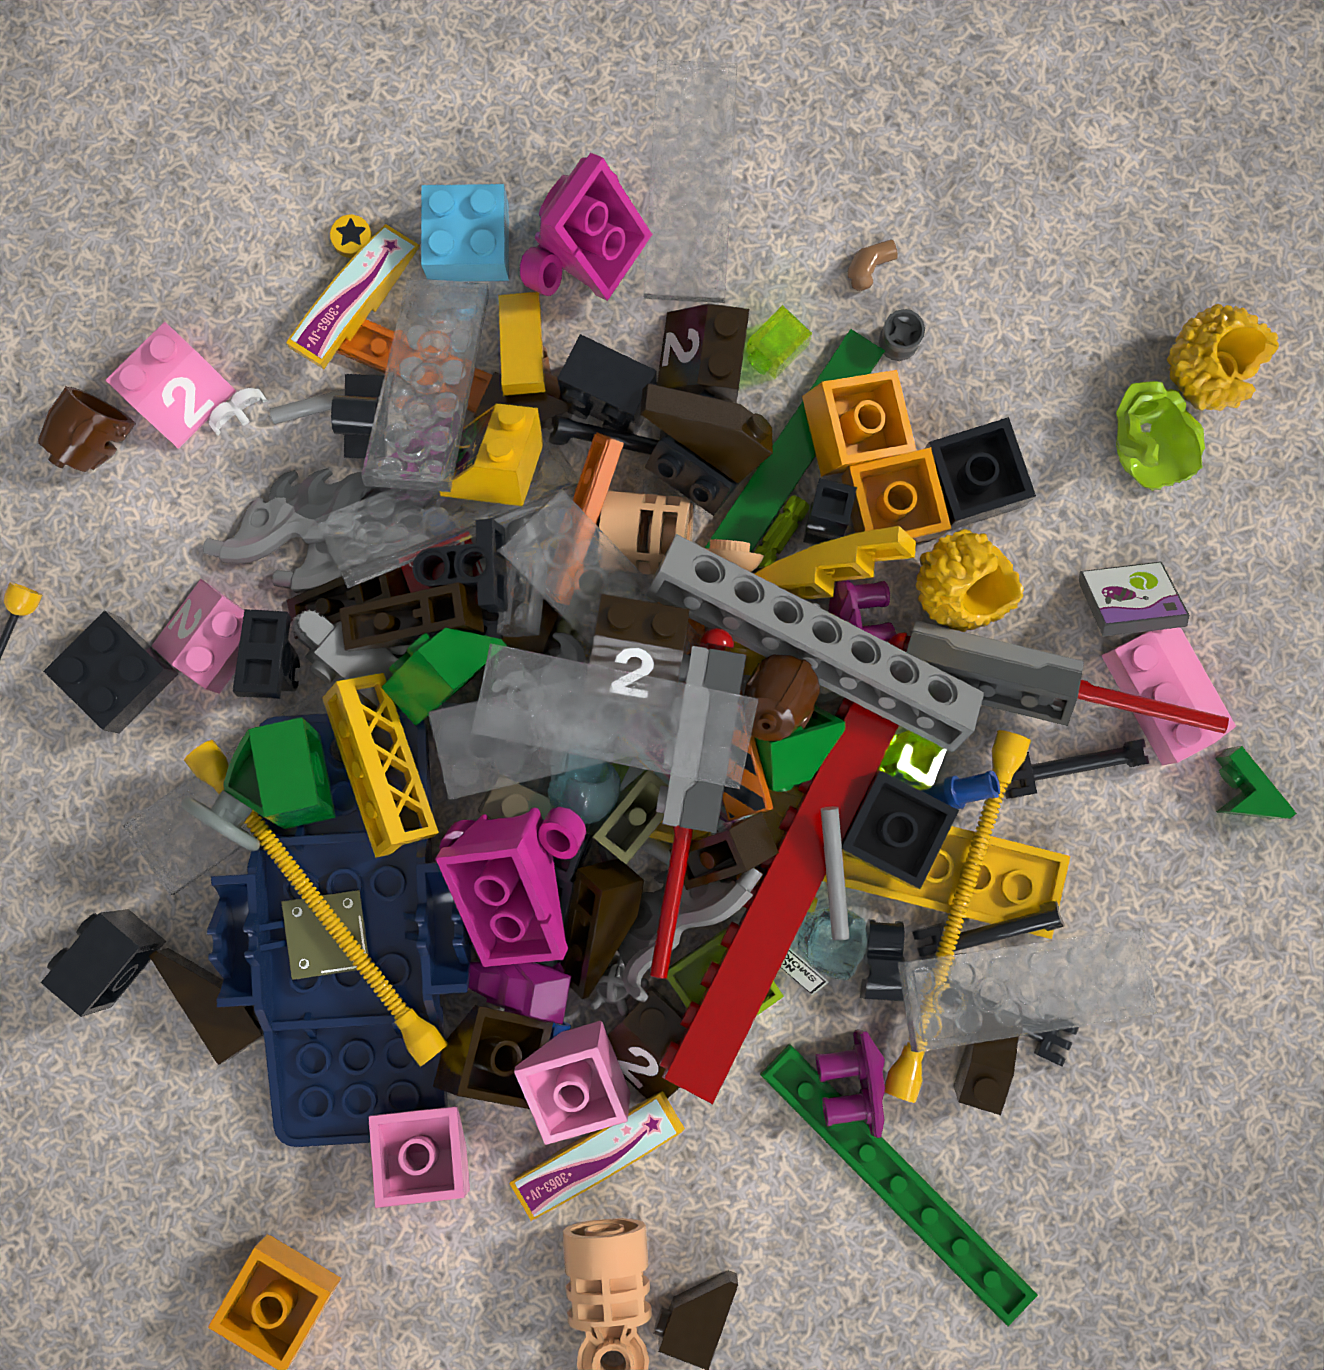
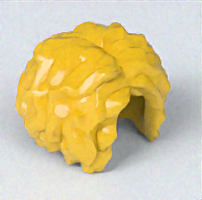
[1167,304,1279,411]
[915,529,1024,632]

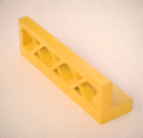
[322,673,439,858]

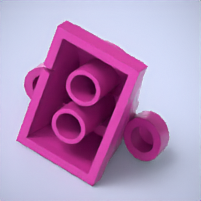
[520,153,653,301]
[435,807,586,967]

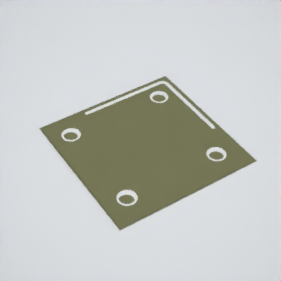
[281,890,369,980]

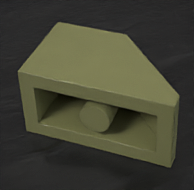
[587,768,669,865]

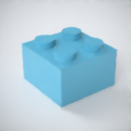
[421,184,509,282]

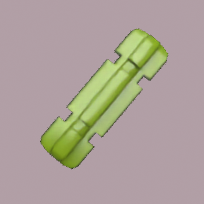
[754,495,810,569]

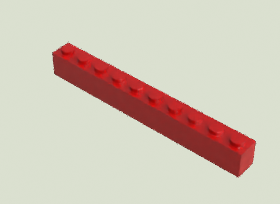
[659,697,899,1105]

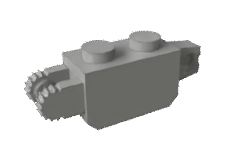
[290,609,400,711]

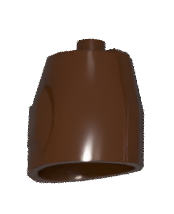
[38,386,136,472]
[743,654,820,741]

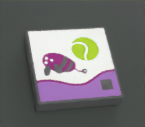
[1079,562,1190,637]

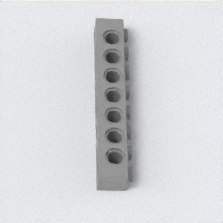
[645,534,984,752]

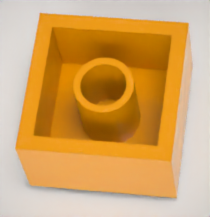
[802,370,917,477]
[841,447,951,543]
[208,1234,342,1370]

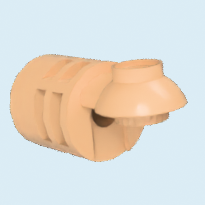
[598,490,764,575]
[563,1218,652,1370]

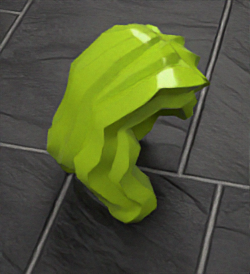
[1116,381,1205,491]

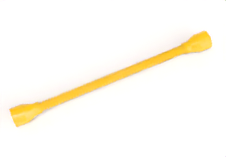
[884,730,1031,1103]
[184,740,448,1067]

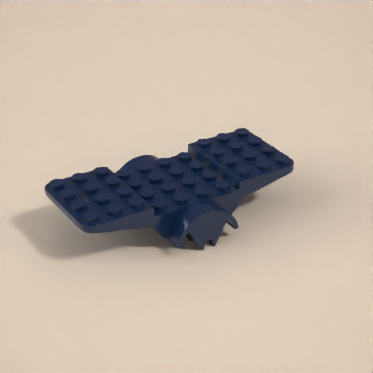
[207,709,471,1147]

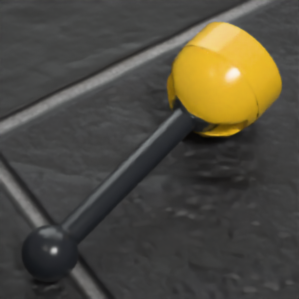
[0,582,43,660]

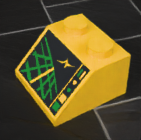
[439,403,543,506]

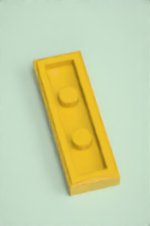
[498,292,545,396]

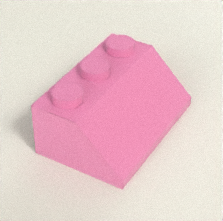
[1101,627,1236,765]

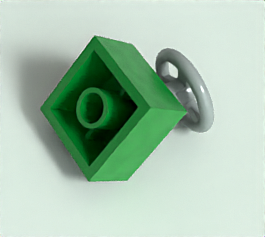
[181,717,336,851]

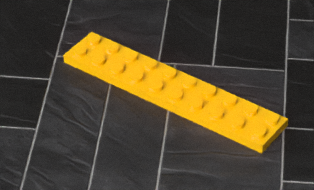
[649,786,1071,939]

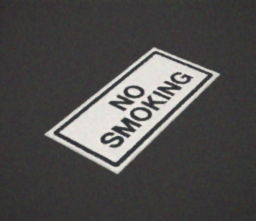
[780,948,829,995]

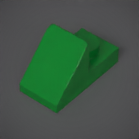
[1215,746,1297,819]

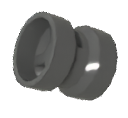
[879,309,925,361]

